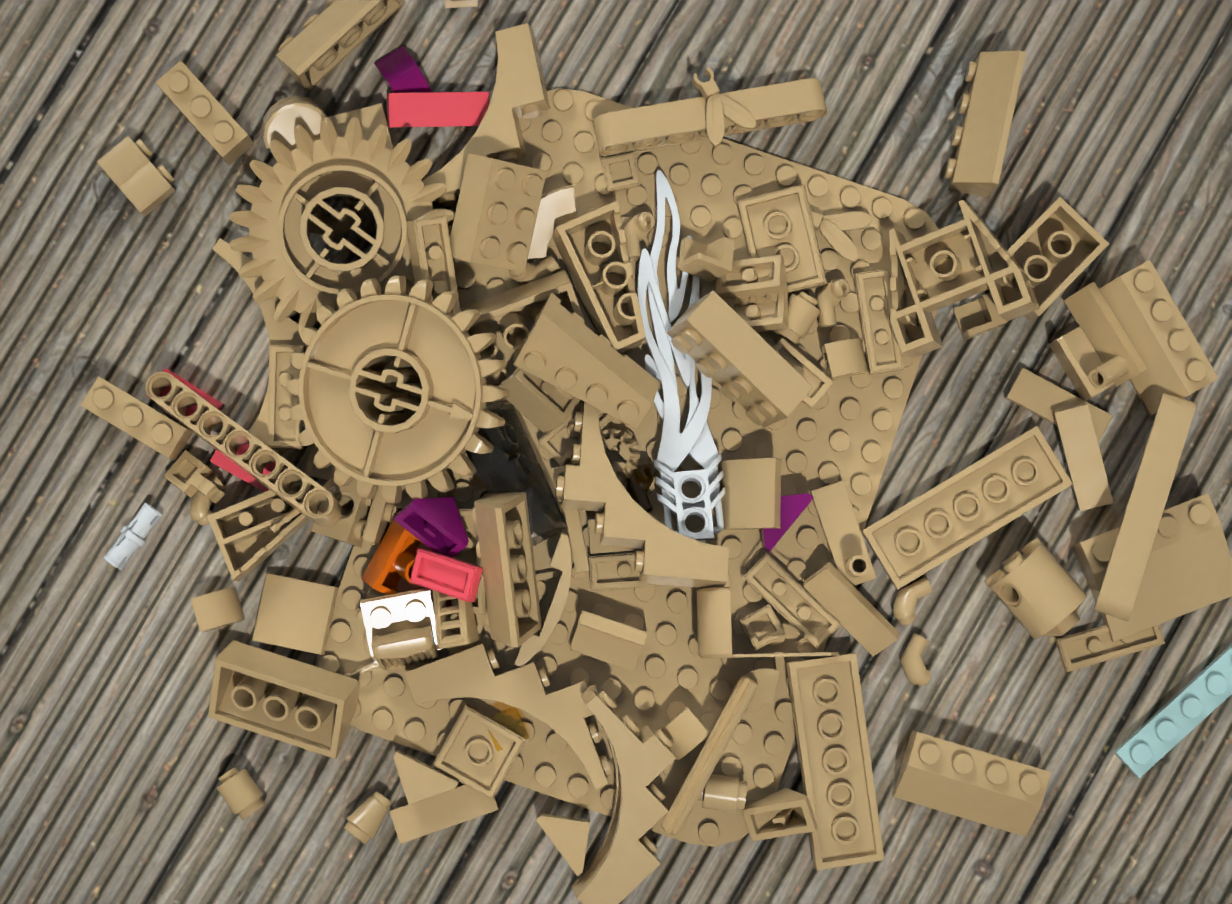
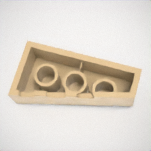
[514,292,660,429]

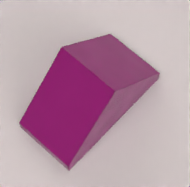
[374,46,432,93]
[761,493,814,553]
[393,497,469,557]

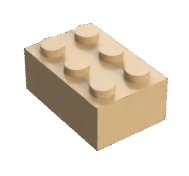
[450,153,547,273]
[1007,197,1109,322]

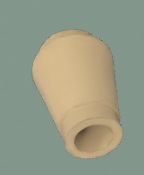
[343,791,392,845]

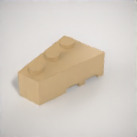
[207,482,320,582]

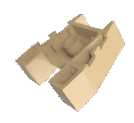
[889,200,1040,359]

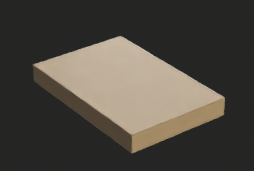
[738,184,828,294]

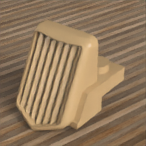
[360,588,443,671]

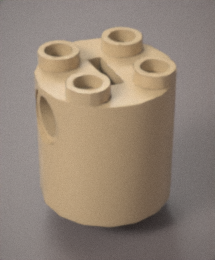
[984,537,1087,639]

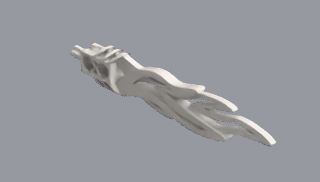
[637,170,726,543]

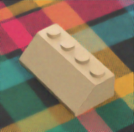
[276,0,405,93]
[945,50,1026,198]
[1099,260,1219,416]
[472,492,542,647]
[208,640,360,759]
[893,731,1051,837]

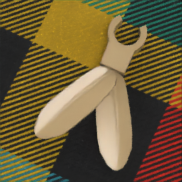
[692,67,756,146]
[810,209,873,262]

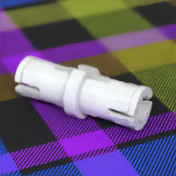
[103,502,163,570]

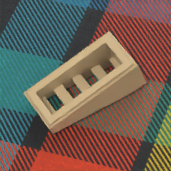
[433,590,479,649]

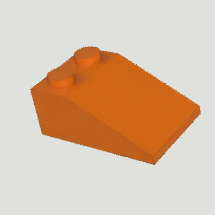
[361,520,452,607]

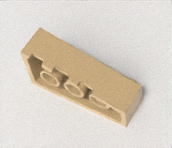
[552,200,646,354]

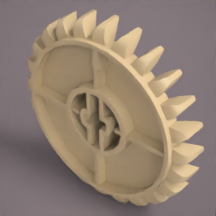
[229,117,454,334]
[287,276,509,504]

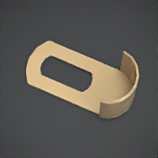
[261,96,367,235]
[697,587,839,658]

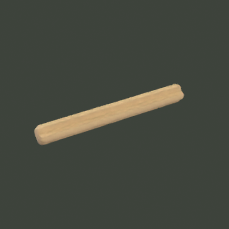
[661,676,759,835]

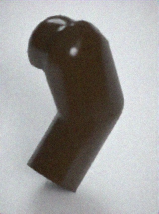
[626,463,655,513]

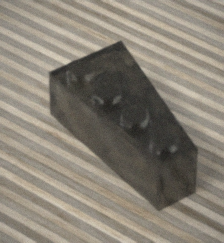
[466,402,568,546]

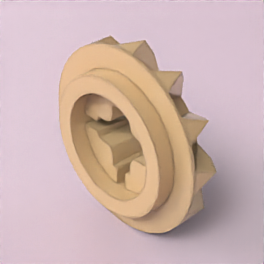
[601,428,640,482]

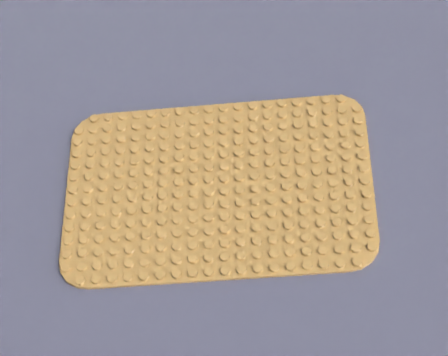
[316,88,939,847]

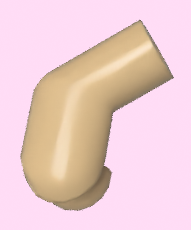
[623,212,655,261]
[509,255,561,284]
[816,279,850,328]
[189,474,226,526]
[893,577,933,625]
[901,633,931,686]

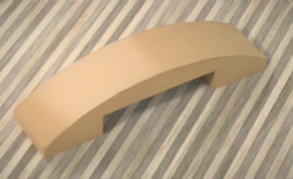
[514,531,572,667]

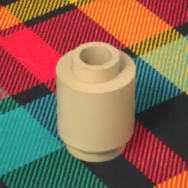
[773,291,820,345]
[216,766,266,820]
[698,774,747,812]

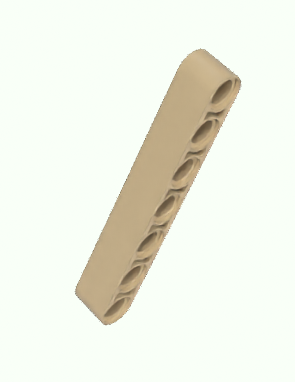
[593,78,827,156]
[145,372,341,527]
[1094,393,1197,621]

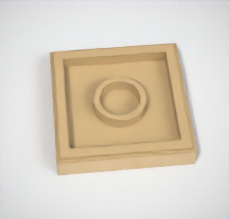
[432,704,527,800]

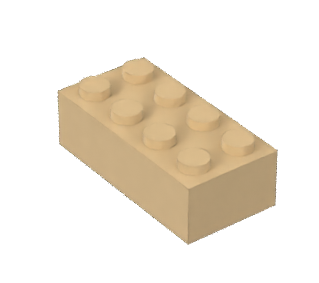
[666,290,813,427]

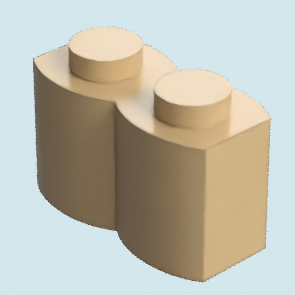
[97,136,176,217]

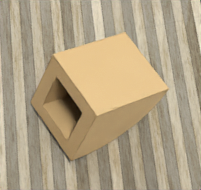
[821,338,869,380]
[191,587,245,632]
[730,668,780,705]
[661,707,710,760]

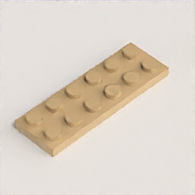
[861,426,1073,590]
[786,653,885,871]

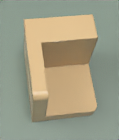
[678,236,734,282]
[953,292,1007,341]

